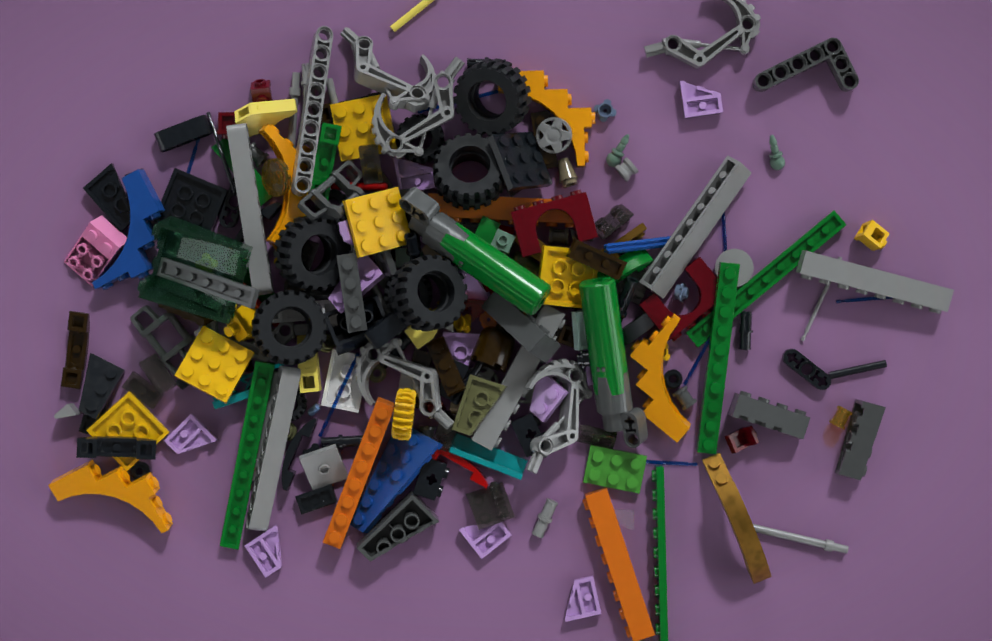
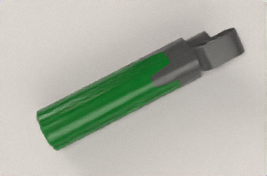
[399,187,551,316]
[579,277,648,448]

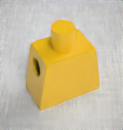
[224,305,272,342]

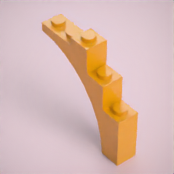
[498,70,595,167]
[258,124,311,250]
[630,313,691,443]
[48,459,173,533]

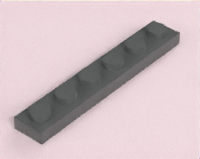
[157,257,260,309]

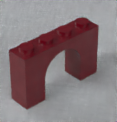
[511,190,598,257]
[639,257,717,341]

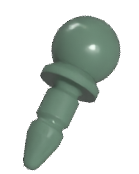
[606,134,629,167]
[769,135,785,170]

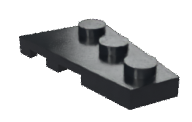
[83,163,130,232]
[79,353,125,421]

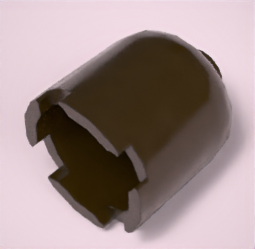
[470,324,515,373]

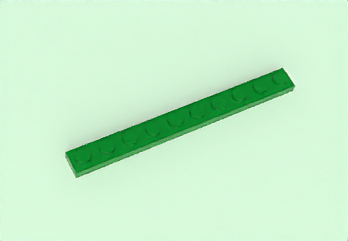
[685,210,846,348]
[696,262,740,454]
[220,360,275,550]
[651,465,668,641]

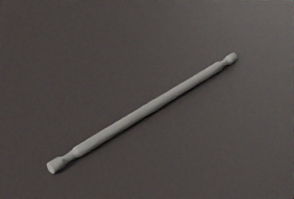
[801,257,842,341]

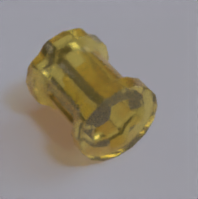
[829,405,853,430]

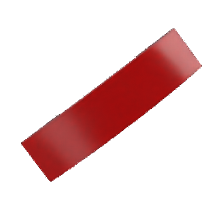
[432,447,489,488]

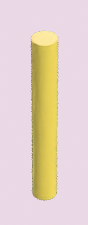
[390,0,435,32]

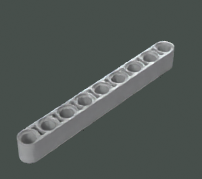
[291,26,333,196]
[226,123,274,296]
[246,365,301,532]

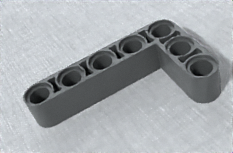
[752,37,859,92]

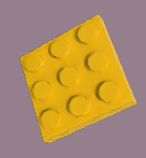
[330,94,398,162]
[342,187,410,258]
[538,245,598,308]
[174,326,255,404]
[86,390,170,471]

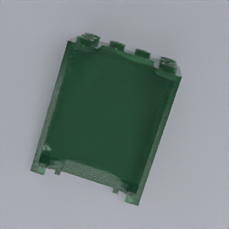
[137,216,253,324]

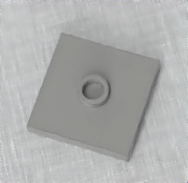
[299,444,348,490]

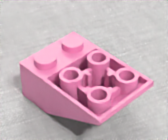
[64,215,127,287]

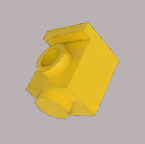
[854,220,890,251]

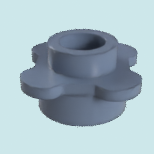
[594,99,617,122]
[674,283,689,302]

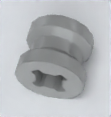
[615,157,639,182]

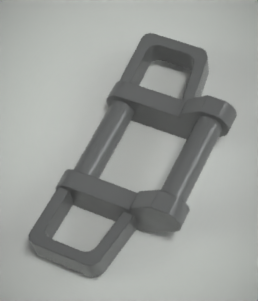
[297,160,365,220]
[130,305,196,375]

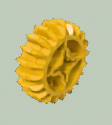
[391,388,417,441]

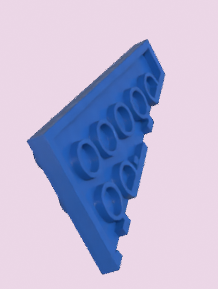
[350,428,443,533]

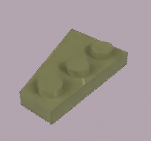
[452,374,507,436]

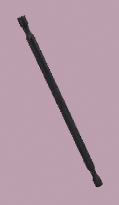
[206,112,237,194]

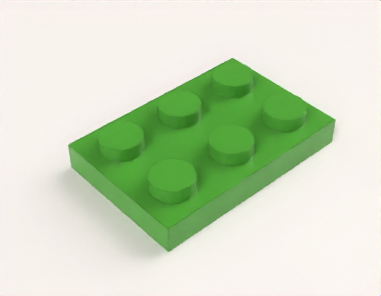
[583,444,647,494]

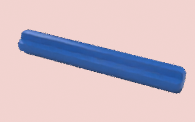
[603,236,671,254]

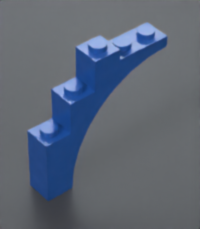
[92,169,165,291]

